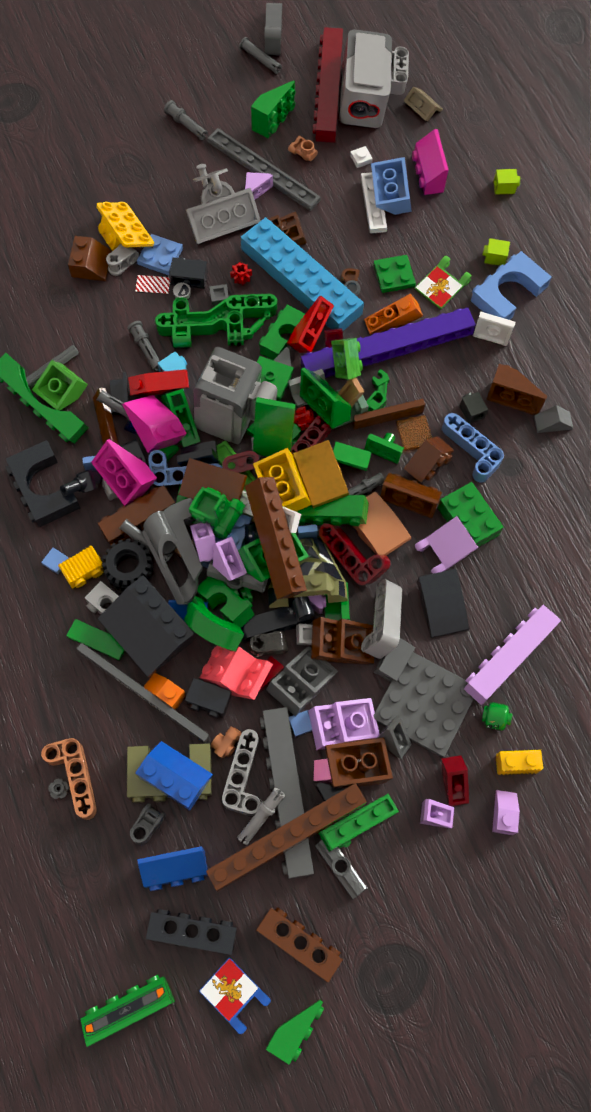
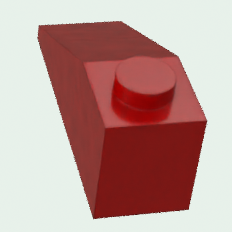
[287,296,334,353]
[128,369,189,398]

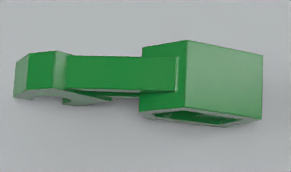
[366,369,390,412]

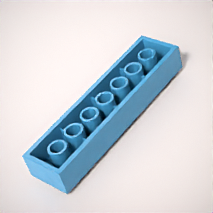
[241,217,364,332]

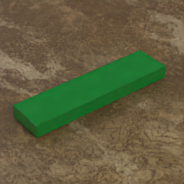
[319,794,399,852]

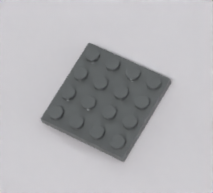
[374,652,474,758]

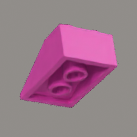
[122,395,187,453]
[91,439,157,506]

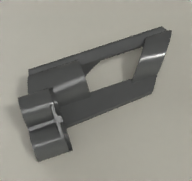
[142,498,203,605]

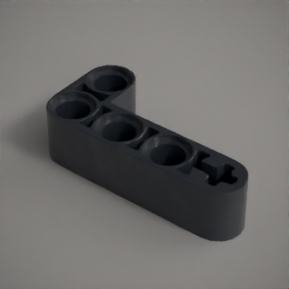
[241,596,315,643]

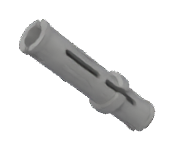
[237,788,285,845]

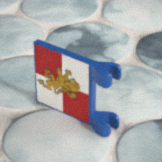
[199,957,271,1034]

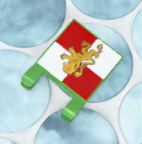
[415,256,472,310]

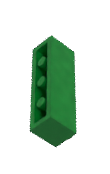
[297,495,369,526]

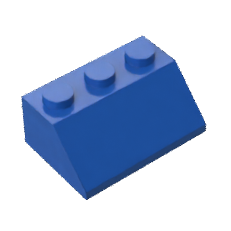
[135,741,213,810]
[137,846,208,891]

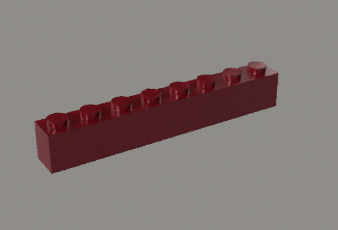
[313,27,343,143]

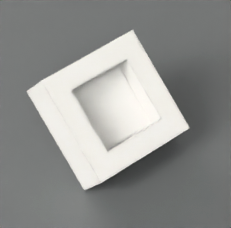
[350,146,373,168]

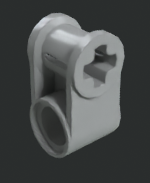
[106,244,139,276]

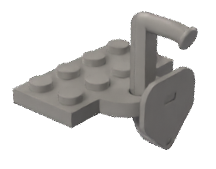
[185,164,261,244]

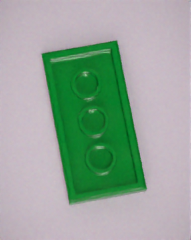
[253,397,296,456]

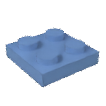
[137,234,183,275]

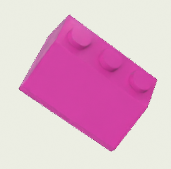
[412,129,448,195]

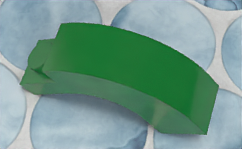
[184,596,244,652]

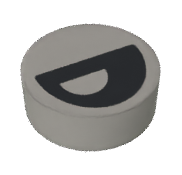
[173,283,191,299]

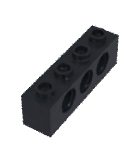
[146,909,237,955]

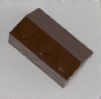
[380,473,442,518]

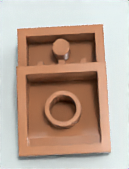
[353,492,411,555]

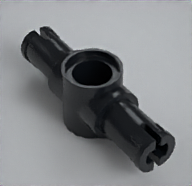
[60,469,103,496]

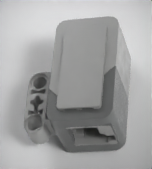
[339,29,409,128]
[193,347,277,444]

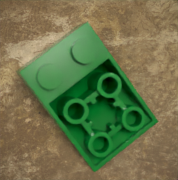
[251,81,296,138]

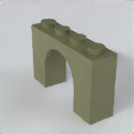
[127,744,212,803]

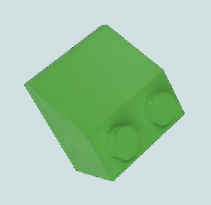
[32,360,88,411]

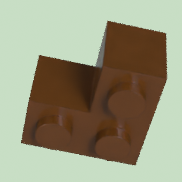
[404,436,454,483]

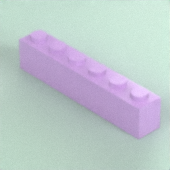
[464,605,561,705]

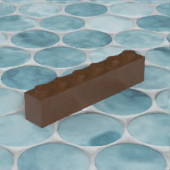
[245,477,307,600]

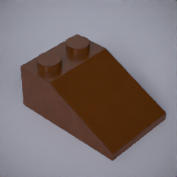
[486,364,547,415]
[325,738,393,787]

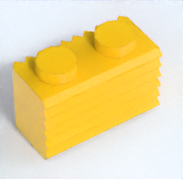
[58,546,104,589]
[496,750,543,775]

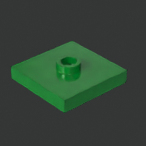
[257,356,294,401]

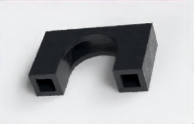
[5,440,80,527]

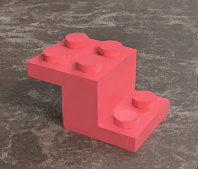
[199,645,273,700]

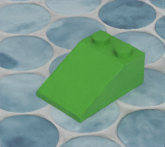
[331,338,363,379]

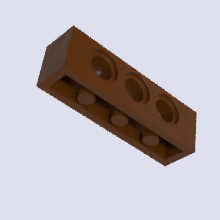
[256,907,343,983]

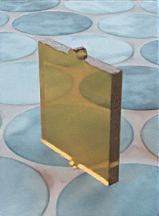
[396,415,432,451]

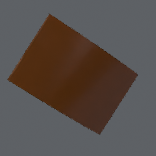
[178,458,247,501]
[311,617,374,664]

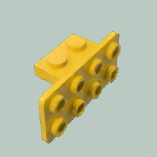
[96,202,154,251]

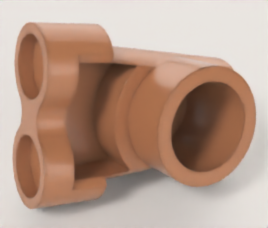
[288,136,318,161]
[211,726,242,758]

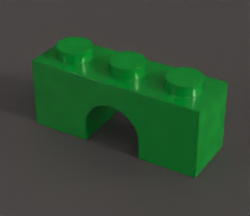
[259,305,305,360]
[197,577,254,628]

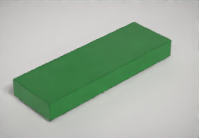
[66,619,125,661]

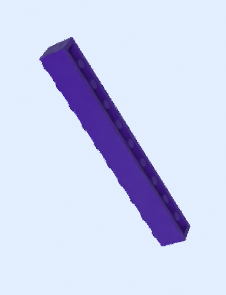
[300,308,476,378]

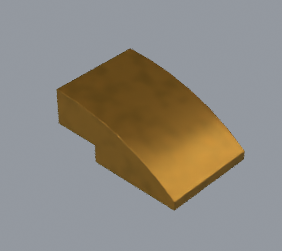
[293,440,350,508]

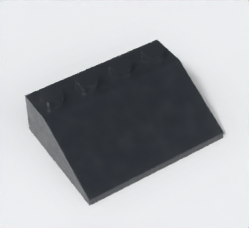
[98,576,195,678]

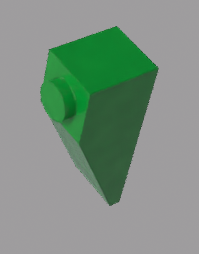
[161,389,201,447]

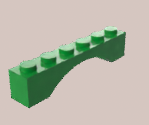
[0,353,89,444]

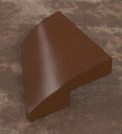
[269,211,307,245]

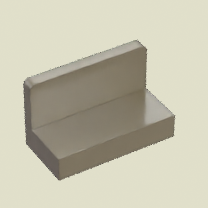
[404,87,443,121]

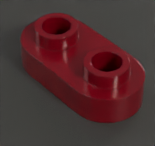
[222,451,259,473]

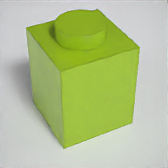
[493,169,520,194]
[482,238,510,266]

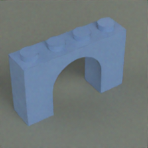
[471,251,552,320]

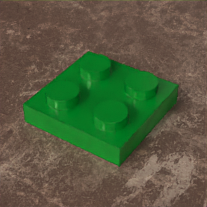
[373,255,416,293]

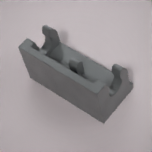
[374,638,416,682]

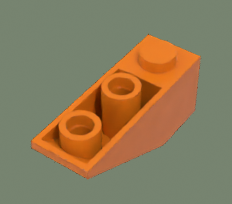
[364,294,423,334]

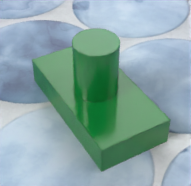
[364,433,404,464]

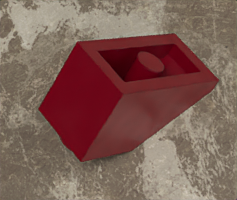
[441,755,469,806]

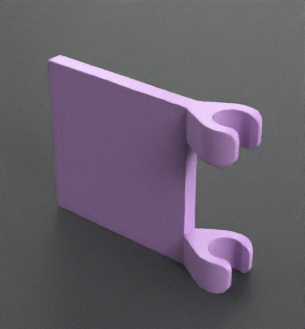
[415,516,478,574]

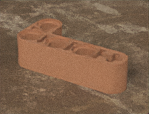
[41,738,97,820]

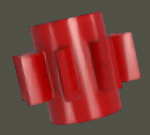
[230,262,252,285]
[294,406,315,431]

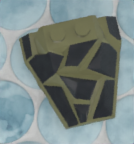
[268,537,348,608]

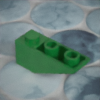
[266,999,324,1064]

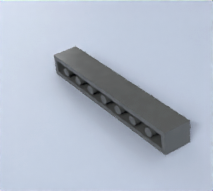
[260,707,314,879]

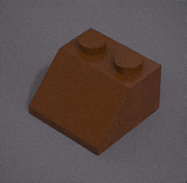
[68,236,112,281]

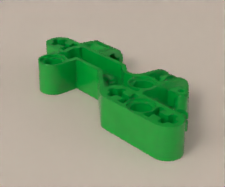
[155,294,277,348]

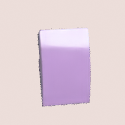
[308,698,379,750]

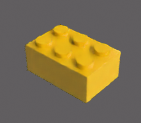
[253,448,312,512]

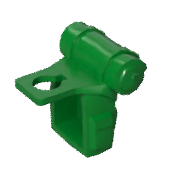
[189,487,245,540]

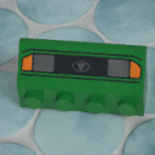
[81,975,175,1047]

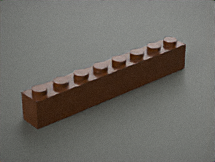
[206,783,367,892]

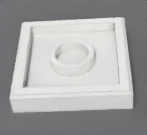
[473,312,515,346]

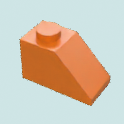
[144,673,186,710]

